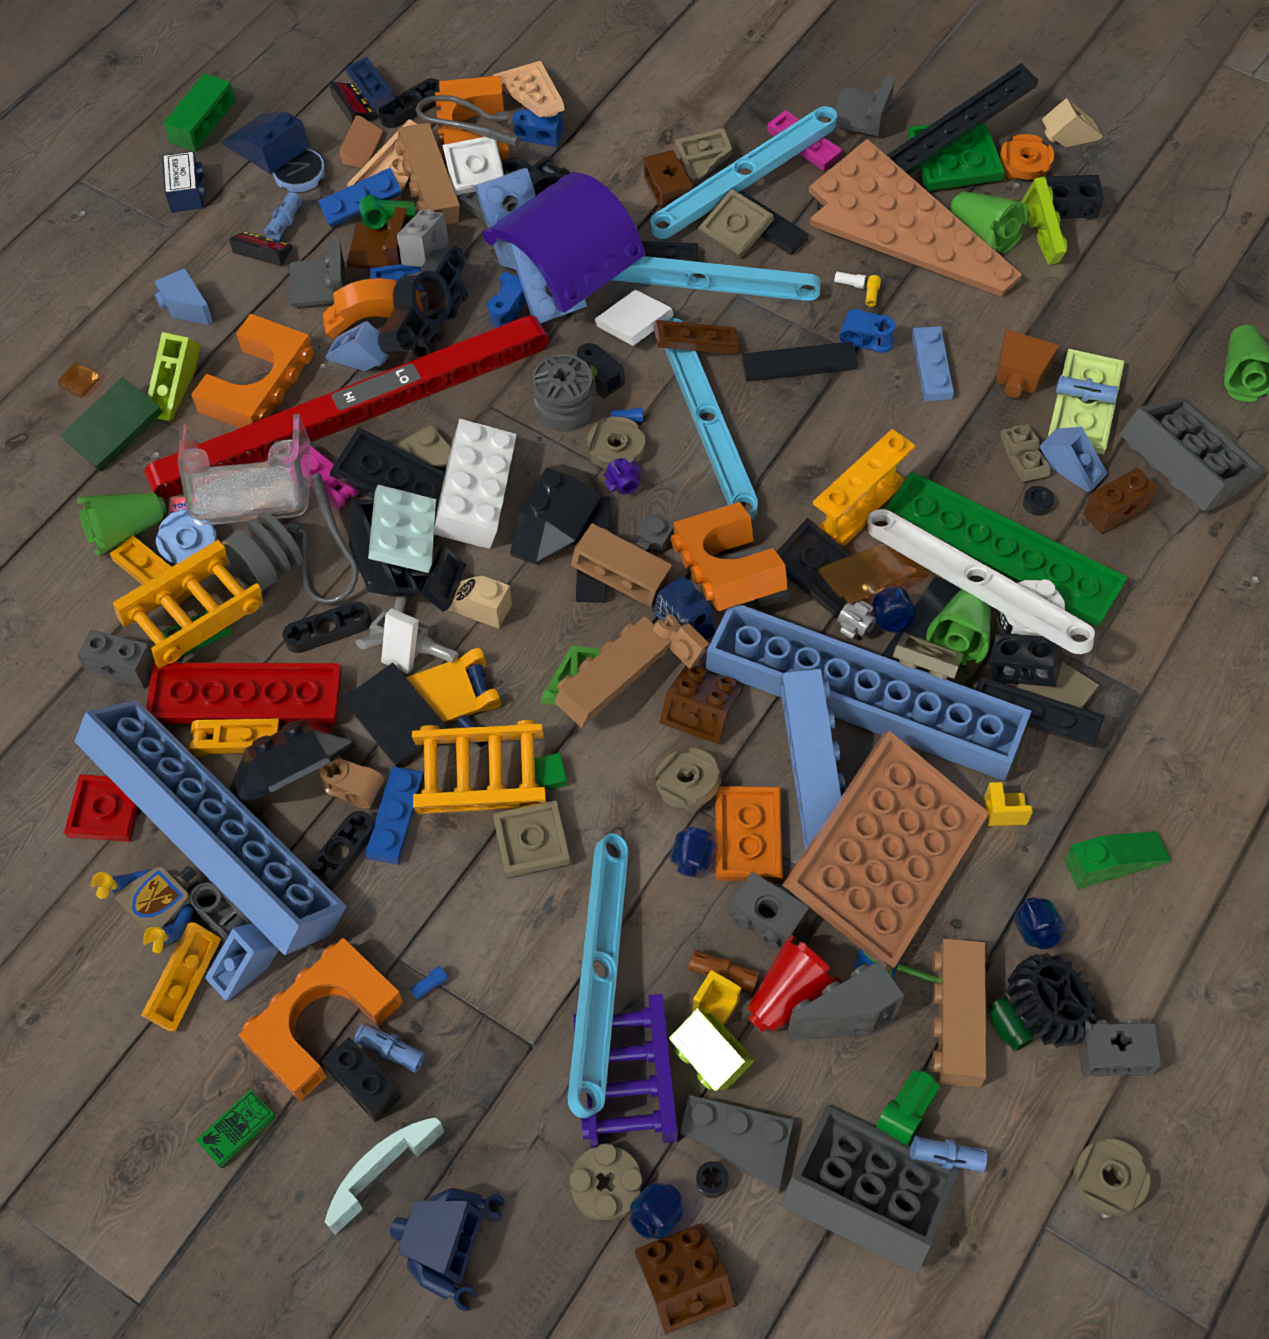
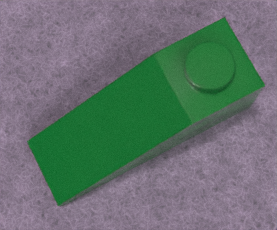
[1064,831,1171,890]

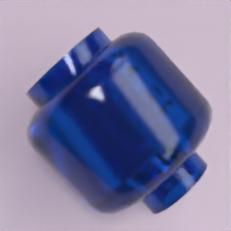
[872,587,916,633]
[669,826,717,878]
[1014,897,1065,950]
[629,1183,684,1239]

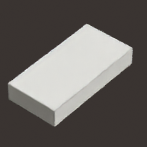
[381,608,419,674]

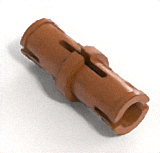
[687,949,759,993]

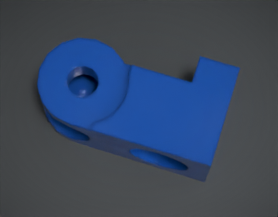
[512,110,564,147]
[487,271,527,328]

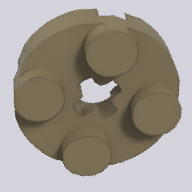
[587,417,645,469]
[655,748,722,812]
[1073,1139,1150,1216]
[569,1143,642,1221]

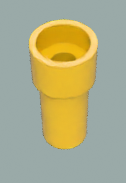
[865,275,881,307]

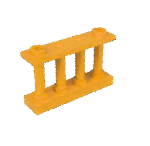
[813,429,916,547]
[113,540,264,669]
[412,720,547,814]

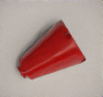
[747,935,842,1033]

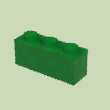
[163,73,236,152]

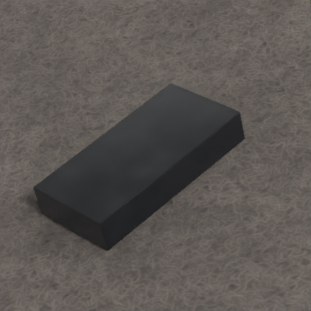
[421,547,467,612]

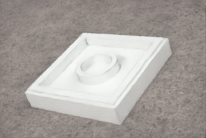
[443,137,504,195]
[595,290,674,346]

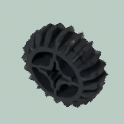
[1006,952,1099,1048]

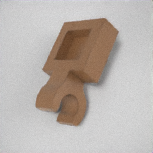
[653,614,710,669]

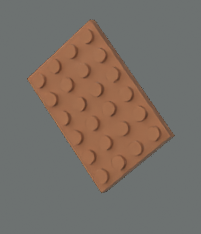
[783,731,989,970]

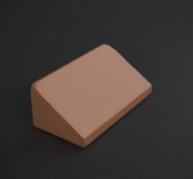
[340,116,384,168]

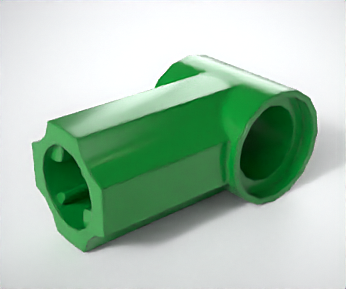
[359,195,415,230]
[876,1070,940,1147]

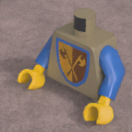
[90,866,201,954]

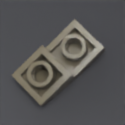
[1000,424,1051,482]

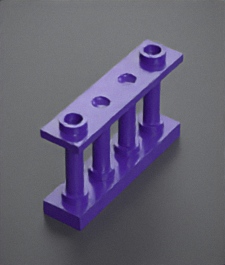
[573,994,677,1148]

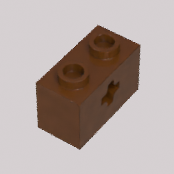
[643,150,695,210]
[1083,467,1157,534]

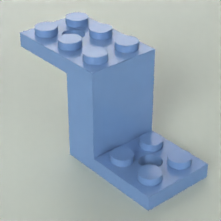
[474,168,587,323]

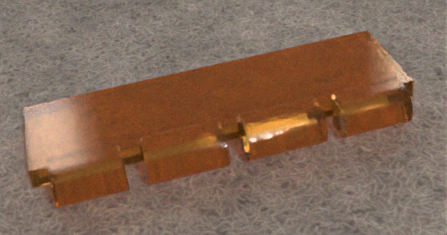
[818,543,932,604]

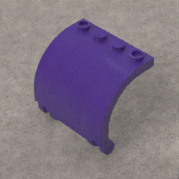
[482,172,646,313]

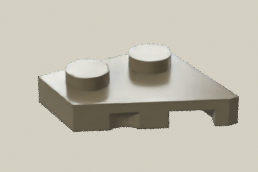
[674,128,732,185]
[394,424,451,468]

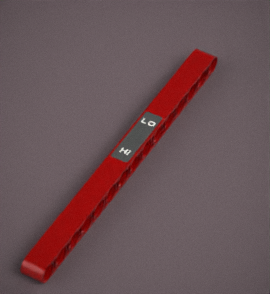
[144,315,550,500]

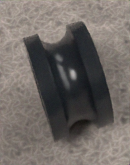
[696,1161,729,1199]

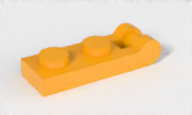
[188,719,281,757]

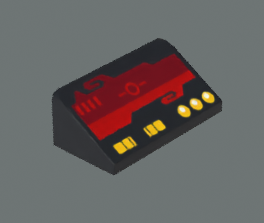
[329,82,376,125]
[229,231,293,266]

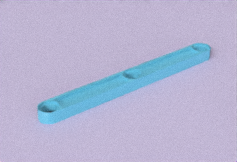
[650,106,837,239]
[611,256,821,301]
[664,318,758,520]
[568,833,629,1118]

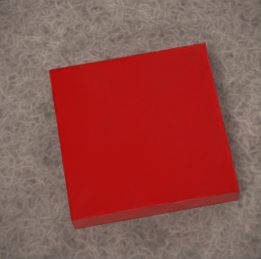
[64,774,139,842]

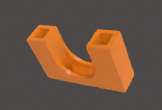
[435,76,509,174]
[191,313,313,428]
[671,502,788,611]
[238,938,403,1102]

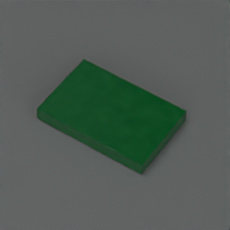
[60,377,163,471]

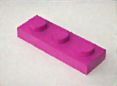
[767,110,843,171]

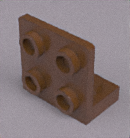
[347,207,408,269]
[659,665,744,744]
[635,1223,735,1334]

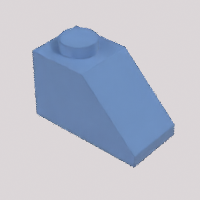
[154,268,213,325]
[325,321,388,371]
[1039,426,1108,492]
[205,923,279,1001]

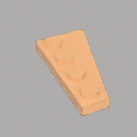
[493,61,565,117]
[347,119,417,201]

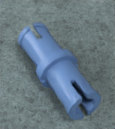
[264,192,303,240]
[1056,375,1118,404]
[354,1022,426,1073]
[910,1135,987,1173]

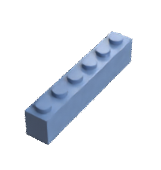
[779,669,845,851]

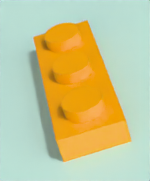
[110,535,192,605]
[141,922,221,1031]

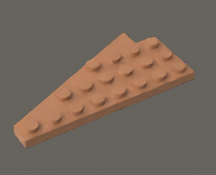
[809,139,1022,297]

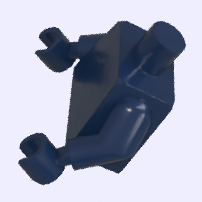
[390,1188,505,1312]

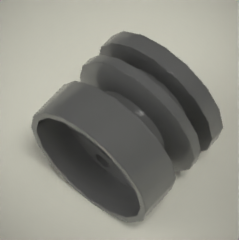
[532,354,594,432]
[222,511,303,593]

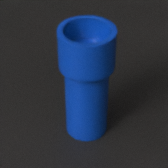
[611,408,643,422]
[409,965,449,1000]

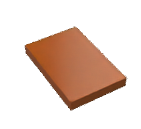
[715,786,783,882]

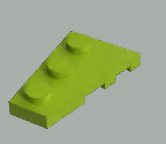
[1021,177,1067,265]

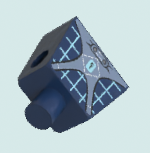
[653,576,714,640]

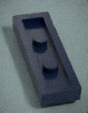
[345,57,395,110]

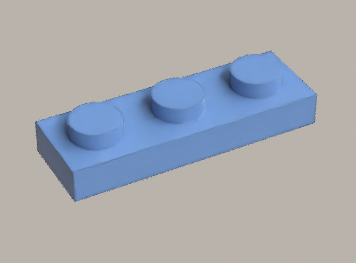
[912,326,954,401]

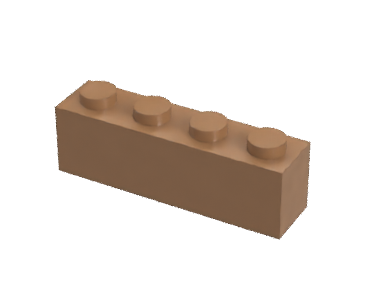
[395,122,460,225]
[554,616,672,728]
[932,939,986,1088]

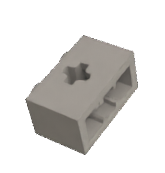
[397,209,449,267]

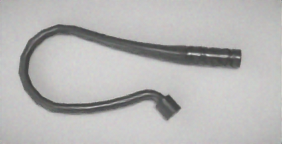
[416,95,521,147]
[287,473,359,605]

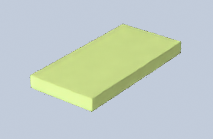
[1047,349,1124,455]

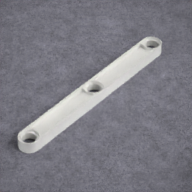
[867,509,1095,654]

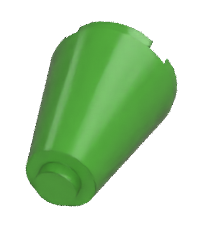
[951,191,1028,253]
[1223,325,1269,402]
[77,492,167,555]
[926,589,991,665]

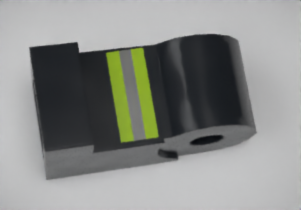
[577,343,625,399]

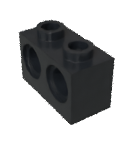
[1045,175,1104,219]
[989,633,1063,687]
[322,1037,401,1122]

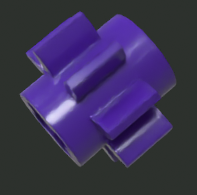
[604,458,641,495]

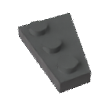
[680,1095,793,1194]

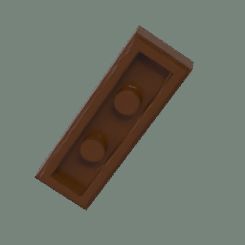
[653,320,740,355]

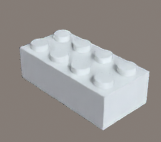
[434,419,517,549]

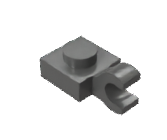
[635,513,674,554]

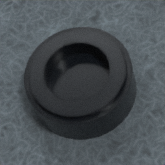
[1023,486,1054,516]

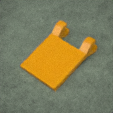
[406,648,502,724]

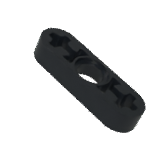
[378,78,440,128]
[282,602,371,653]
[307,811,374,891]

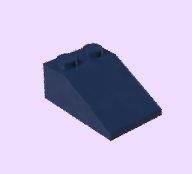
[222,111,310,174]

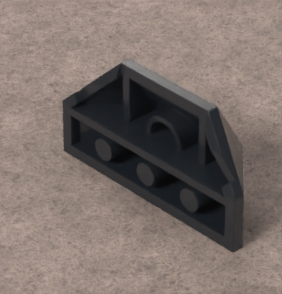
[510,464,602,565]
[349,499,429,596]
[229,719,356,805]

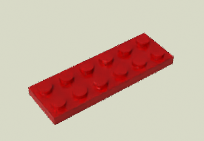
[146,663,342,724]

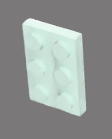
[368,485,436,573]

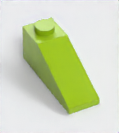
[147,332,201,422]

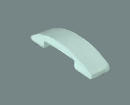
[325,1117,444,1235]

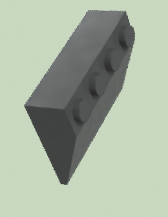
[1120,397,1267,511]
[780,1105,959,1274]

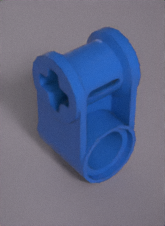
[839,309,895,353]

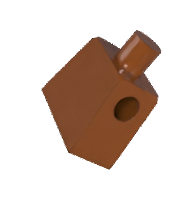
[996,329,1058,398]

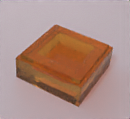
[57,362,100,398]

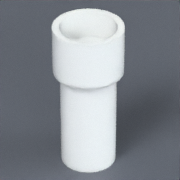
[834,271,867,289]

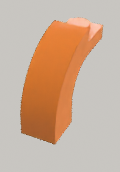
[322,278,423,339]

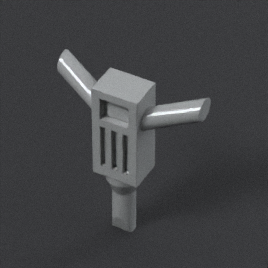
[356,596,459,663]

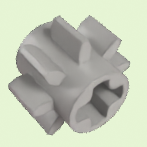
[837,600,876,639]

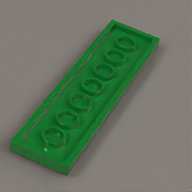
[885,471,1128,628]

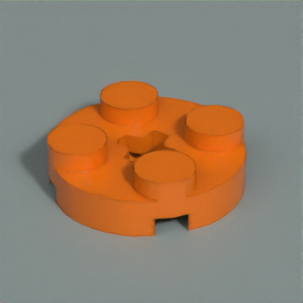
[1000,134,1054,180]

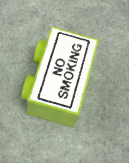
[669,1008,755,1091]

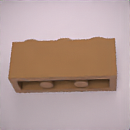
[571,524,672,607]

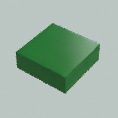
[534,753,567,790]

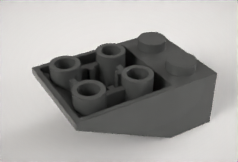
[787,961,904,1041]

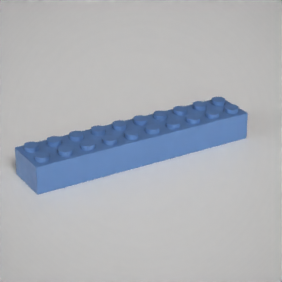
[706,604,1031,781]
[74,700,346,955]

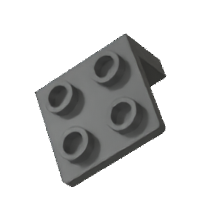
[829,76,895,137]
[289,238,345,307]

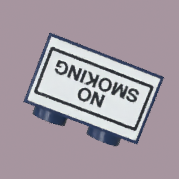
[162,151,206,213]

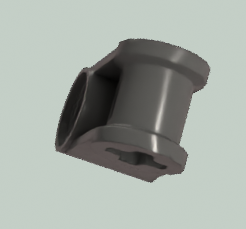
[190,882,252,943]

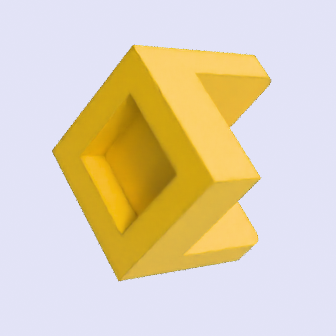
[984,782,1033,826]
[693,970,741,1026]

